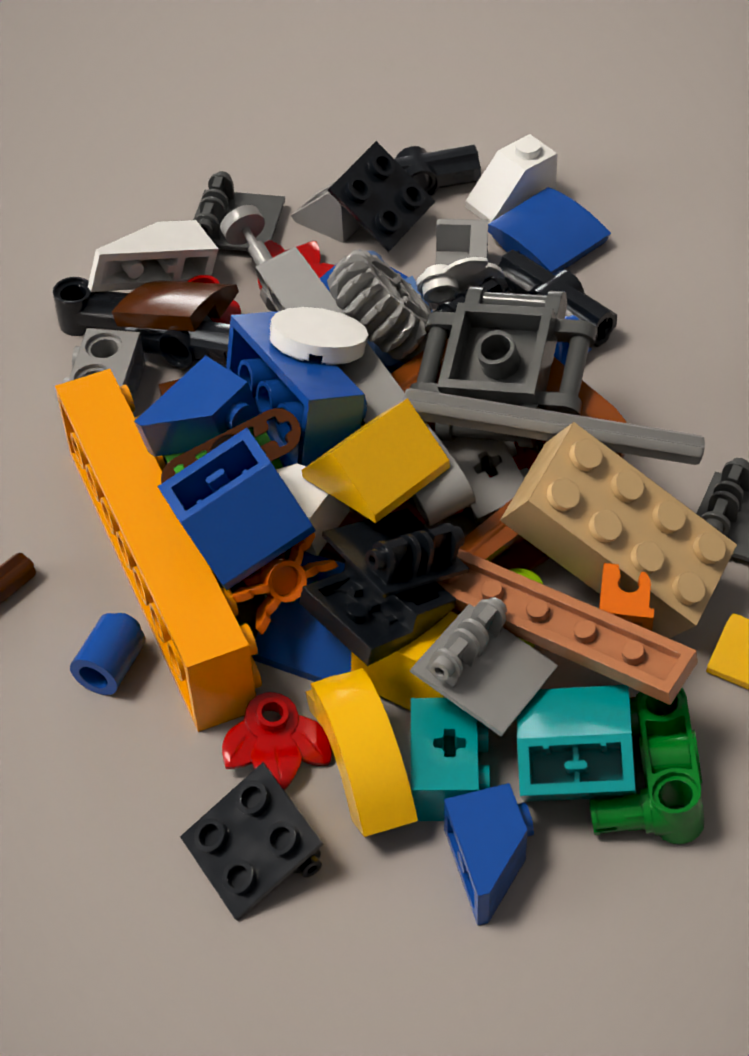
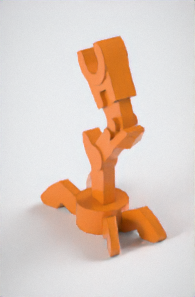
[232,533,338,635]

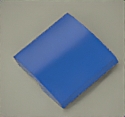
[488,187,611,274]

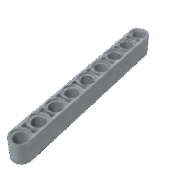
[254,247,476,527]

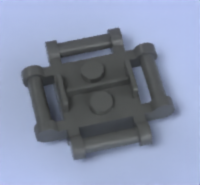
[410,286,597,448]

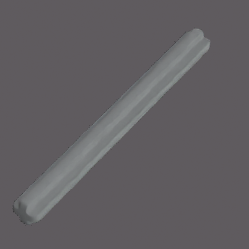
[403,388,705,465]

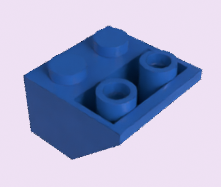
[157,428,316,591]

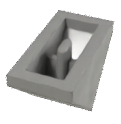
[291,182,362,243]

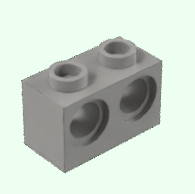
[62,328,146,401]

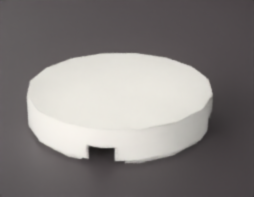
[270,307,369,365]

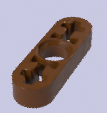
[161,408,301,484]

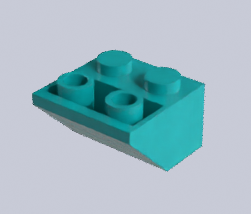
[517,685,636,802]

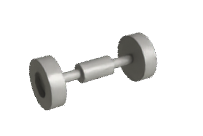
[220,205,277,311]

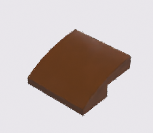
[112,280,239,332]

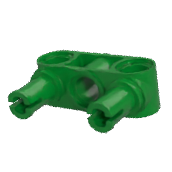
[590,688,705,844]

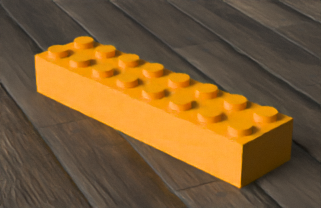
[55,369,262,732]

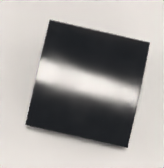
[299,561,456,666]

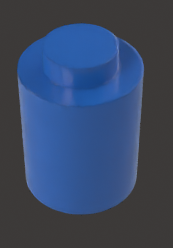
[70,613,146,695]

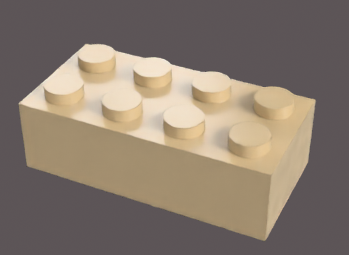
[500,422,737,639]

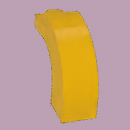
[305,668,418,837]

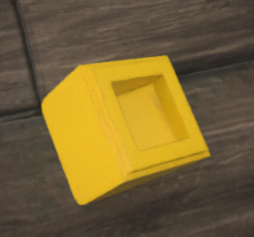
[706,613,749,690]

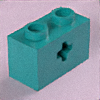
[411,698,490,821]

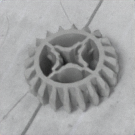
[327,250,432,363]

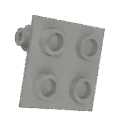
[410,597,558,737]

